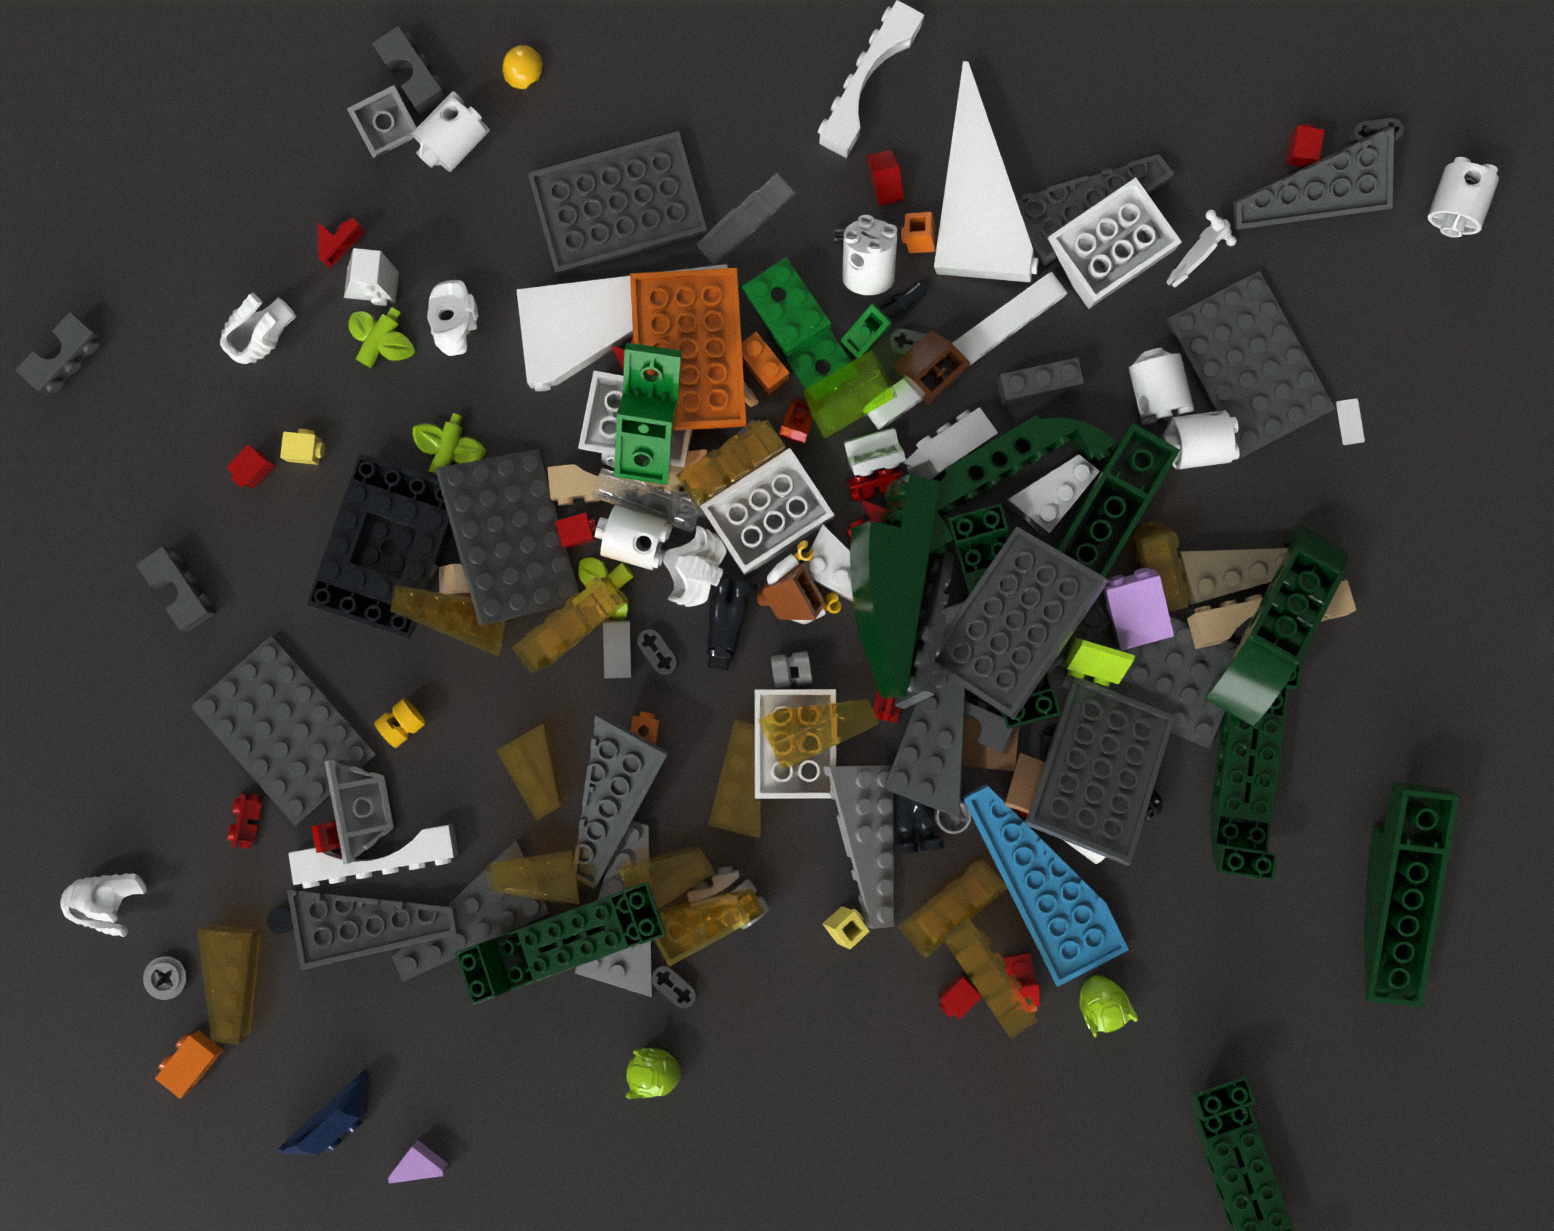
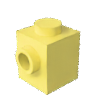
[280,429,325,465]
[822,906,870,949]

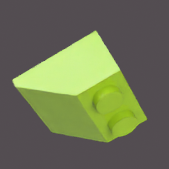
[1062,636,1135,687]

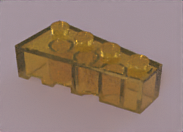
[675,420,785,509]
[512,577,628,674]
[390,585,506,656]
[708,720,761,839]
[898,859,1007,958]
[654,888,765,967]
[942,918,1038,1040]
[197,925,261,1044]

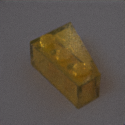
[1129,521,1190,612]
[496,723,564,821]
[615,846,715,909]
[486,850,580,906]

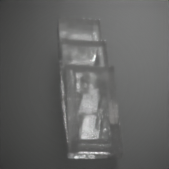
[696,173,795,264]

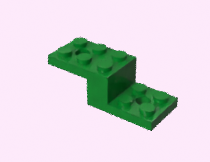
[742,257,859,405]
[614,342,682,485]

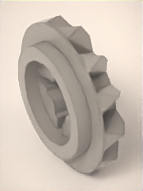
[143,956,187,1000]

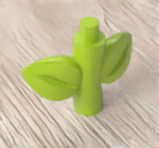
[349,307,415,369]
[413,413,486,475]
[575,557,634,621]

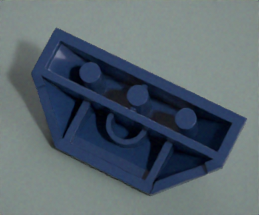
[277,1070,369,1156]

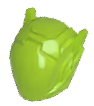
[1079,974,1138,1037]
[626,1048,682,1099]

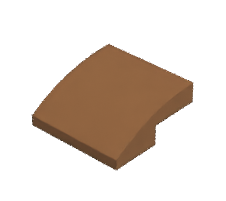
[963,718,1019,771]
[1004,753,1045,813]

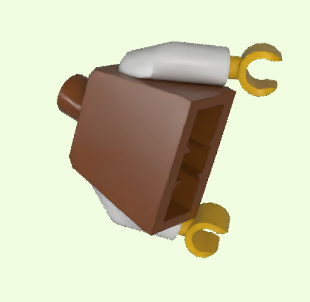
[757,540,841,624]

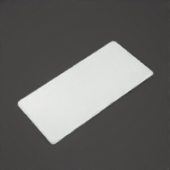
[1336,398,1365,445]

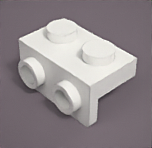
[844,428,906,476]

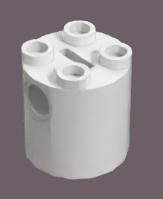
[411,91,490,172]
[1428,157,1499,237]
[842,215,897,295]
[1128,348,1194,425]
[1161,410,1239,470]
[595,505,672,571]

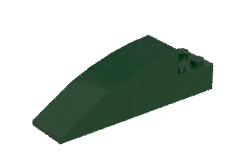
[1055,423,1180,577]
[850,474,940,699]
[1364,782,1459,1008]

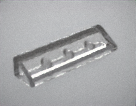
[591,468,702,533]

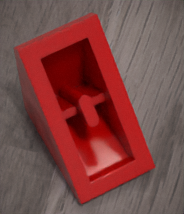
[866,150,904,207]

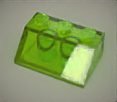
[803,350,898,438]

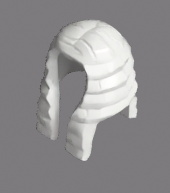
[220,293,297,364]
[60,873,147,937]

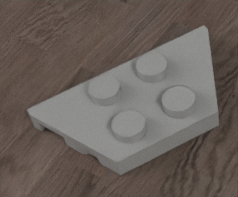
[325,760,394,864]

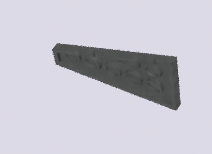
[1233,127,1394,229]
[572,713,669,889]

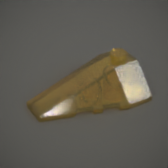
[758,699,879,770]

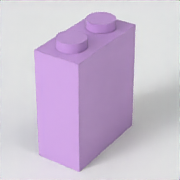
[1103,568,1174,651]

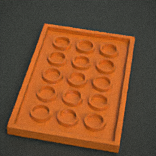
[630,268,746,431]

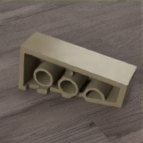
[1173,548,1288,605]

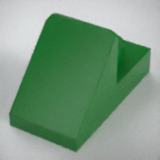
[840,303,892,359]

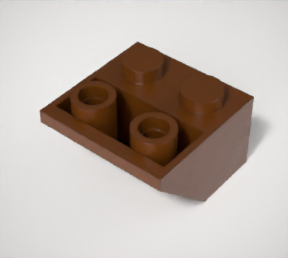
[892,330,971,406]

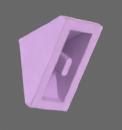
[388,1140,448,1183]

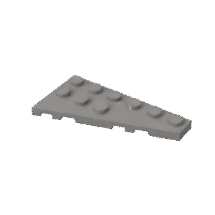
[823,765,894,929]
[575,820,652,997]

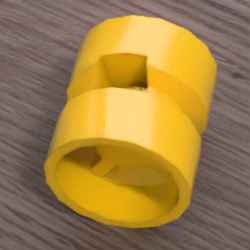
[374,698,426,748]

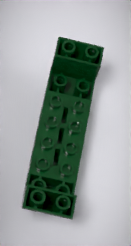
[928,415,1117,558]
[948,503,1061,729]
[1204,523,1348,727]
[1209,662,1302,881]
[455,881,667,1005]
[1191,1076,1294,1231]

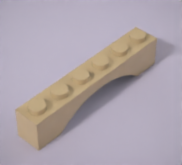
[547,449,711,506]
[1187,580,1356,649]

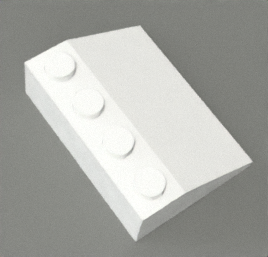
[1048,177,1182,309]
[578,371,694,468]
[700,448,834,576]
[755,689,836,799]

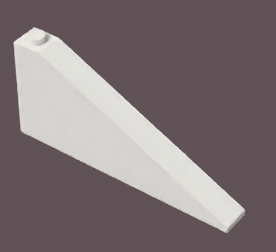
[934,61,1038,282]
[516,264,728,391]

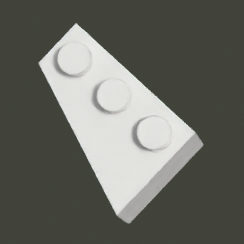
[344,248,399,306]
[903,407,998,479]
[1004,455,1100,536]
[803,525,853,602]

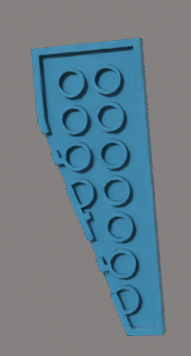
[962,784,1129,987]

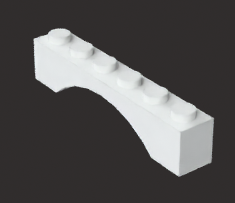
[818,0,924,159]
[288,824,459,888]

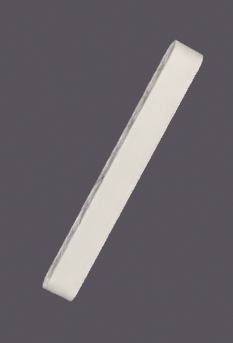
[863,272,1067,431]

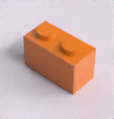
[742,332,789,395]
[155,1030,223,1099]

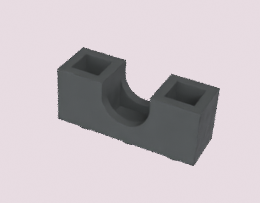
[372,26,446,116]
[15,312,103,397]
[996,357,1084,406]
[136,546,215,632]
[964,700,1019,755]

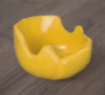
[502,45,543,89]

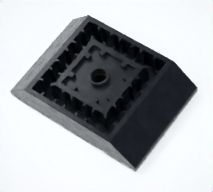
[307,453,453,639]

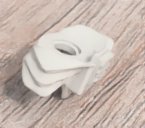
[427,280,478,356]
[663,526,726,607]

